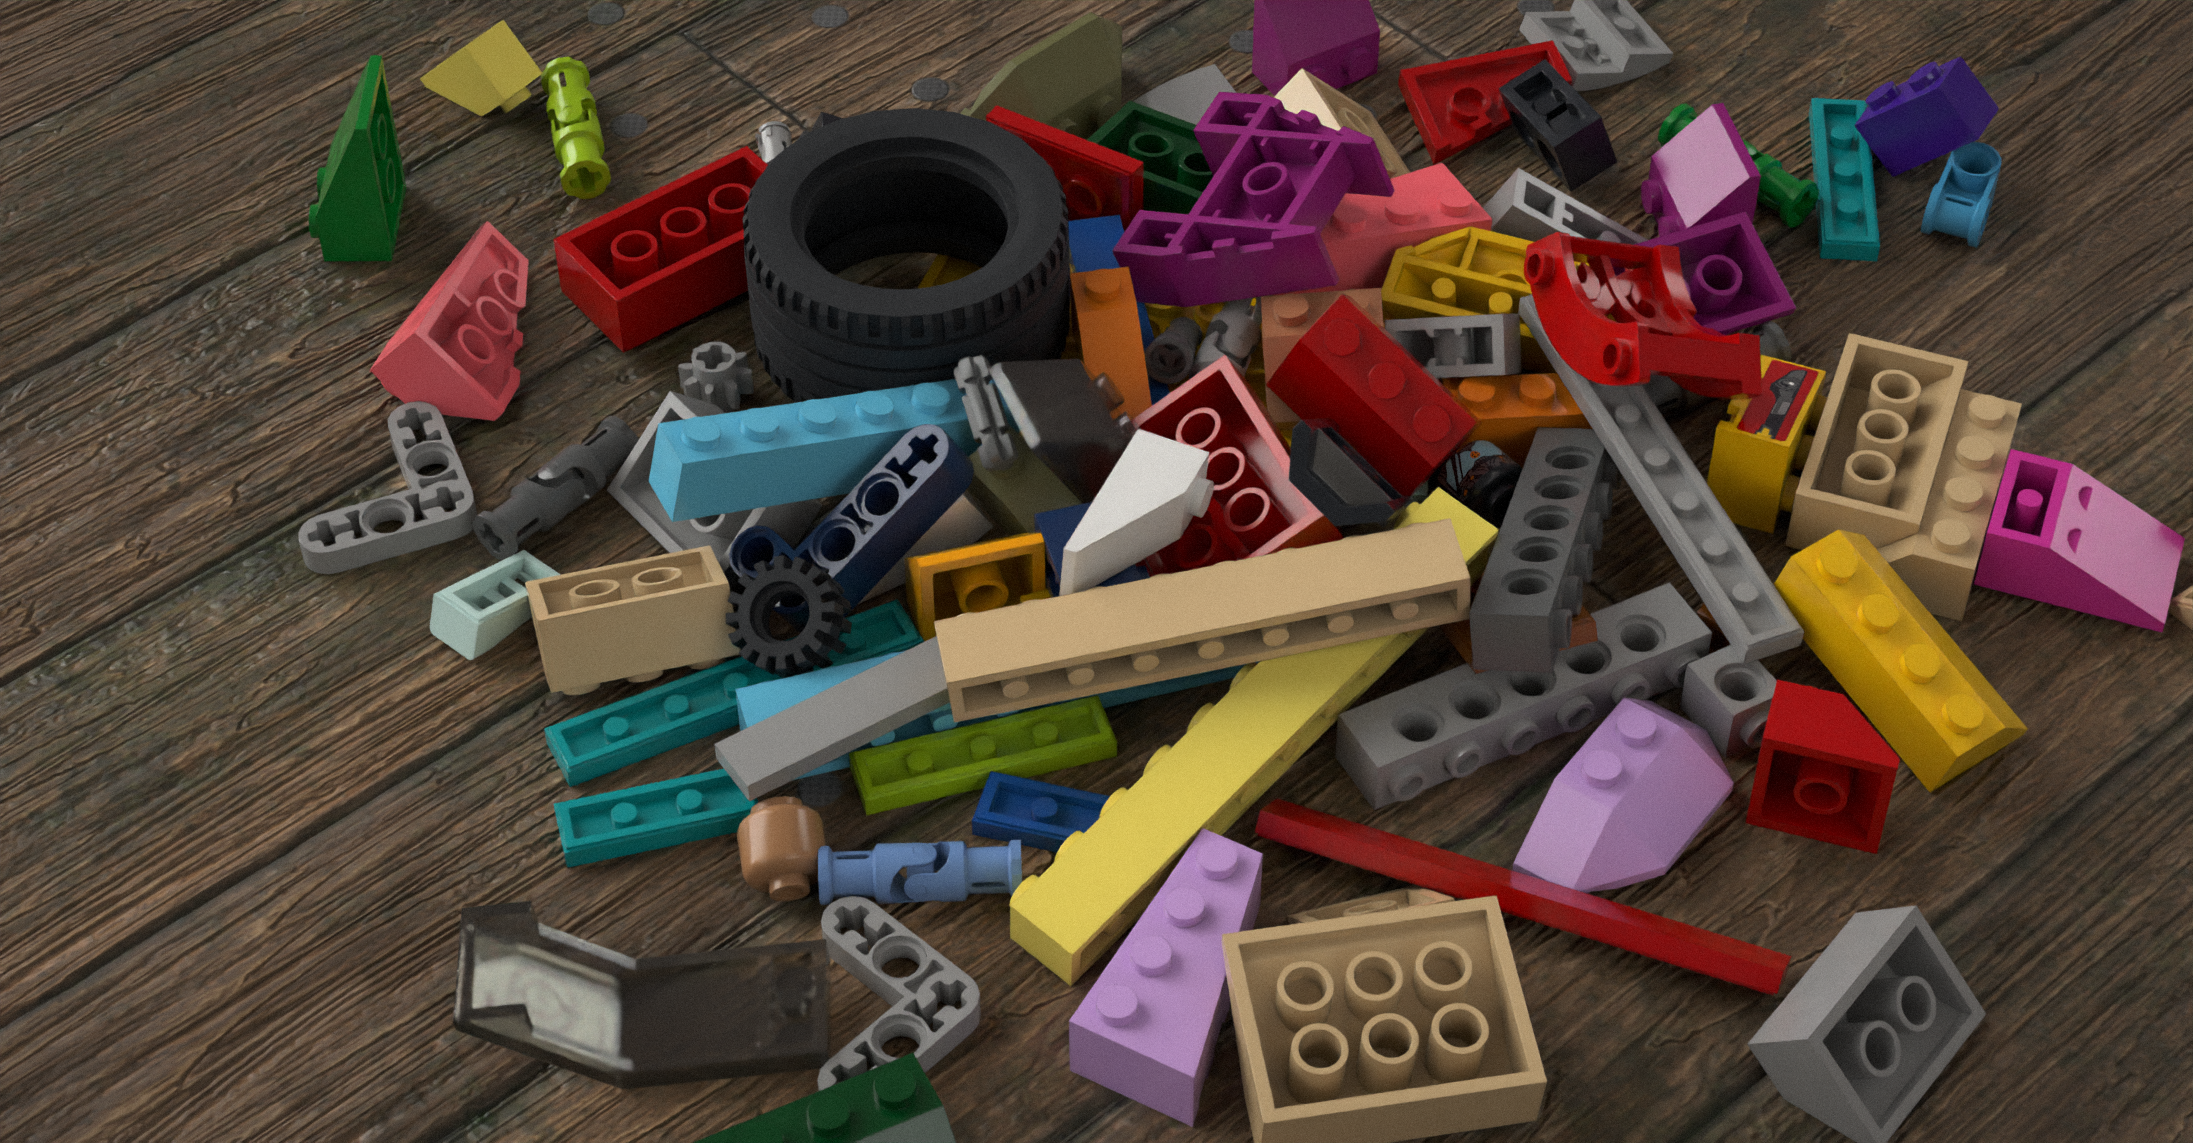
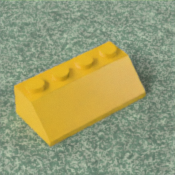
[1773,529,2028,793]

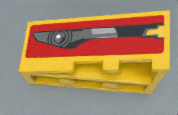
[1707,354,1828,534]

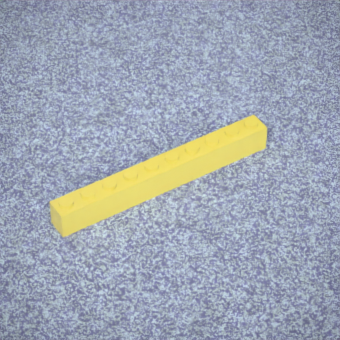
[1009,487,1499,986]

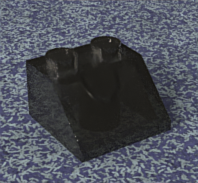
[988,358,1141,504]

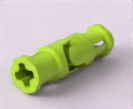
[540,57,611,199]

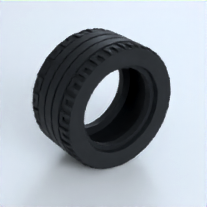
[743,108,1070,403]

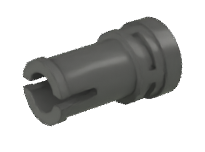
[1144,317,1202,384]

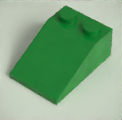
[309,55,406,262]

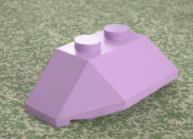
[1512,697,1734,894]

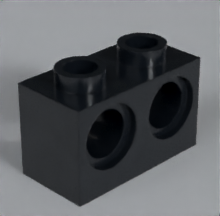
[1499,59,1617,192]

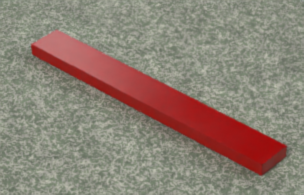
[1255,798,1792,995]

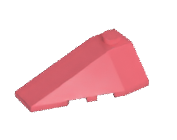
[369,221,529,421]

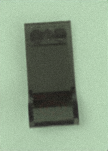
[453,901,831,1090]

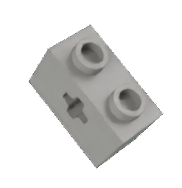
[1385,314,1522,378]

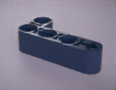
[729,424,974,633]

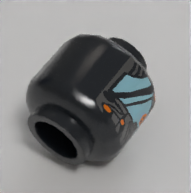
[1437,440,1523,528]

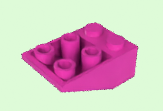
[1974,449,2185,632]

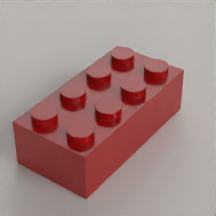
[553,146,768,353]

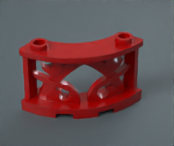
[1524,232,1763,400]

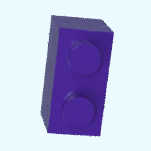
[1854,56,1999,177]

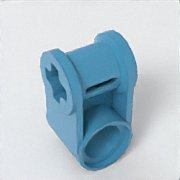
[1921,142,2002,248]

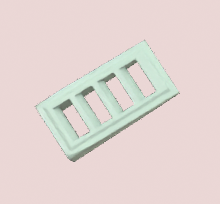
[430,550,560,660]

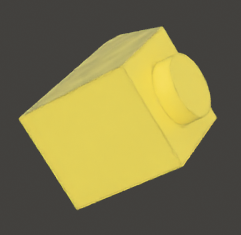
[420,20,543,117]

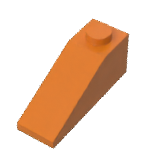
[1069,267,1152,446]

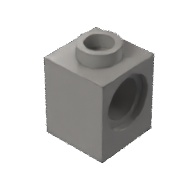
[1680,645,1777,758]

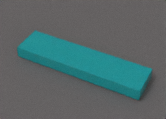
[1809,98,1880,261]

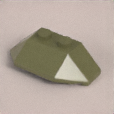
[960,12,1122,140]

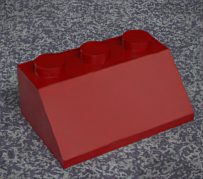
[1266,294,1483,497]

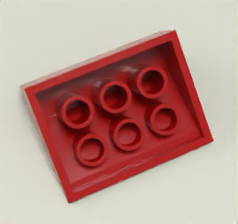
[1075,354,1346,577]

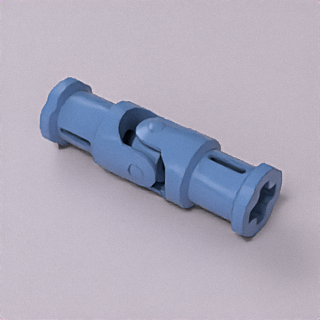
[818,840,1022,905]

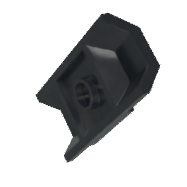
[1289,418,1416,528]

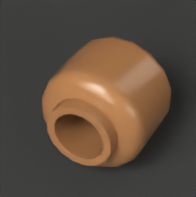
[737,796,827,902]

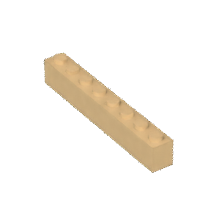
[934,518,1470,723]

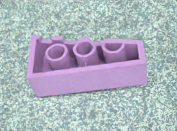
[1069,828,1263,1127]

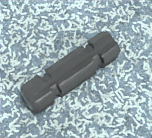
[954,355,1018,472]

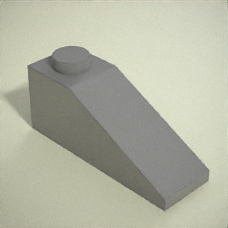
[1483,168,1648,245]

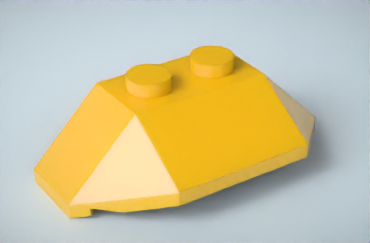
[1381,226,1616,374]

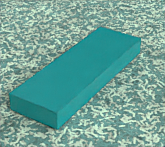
[553,768,758,868]

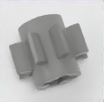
[678,342,754,413]

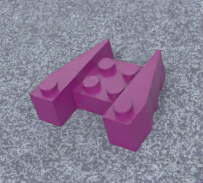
[1112,92,1395,307]

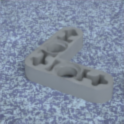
[298,401,477,574]
[817,896,981,1091]

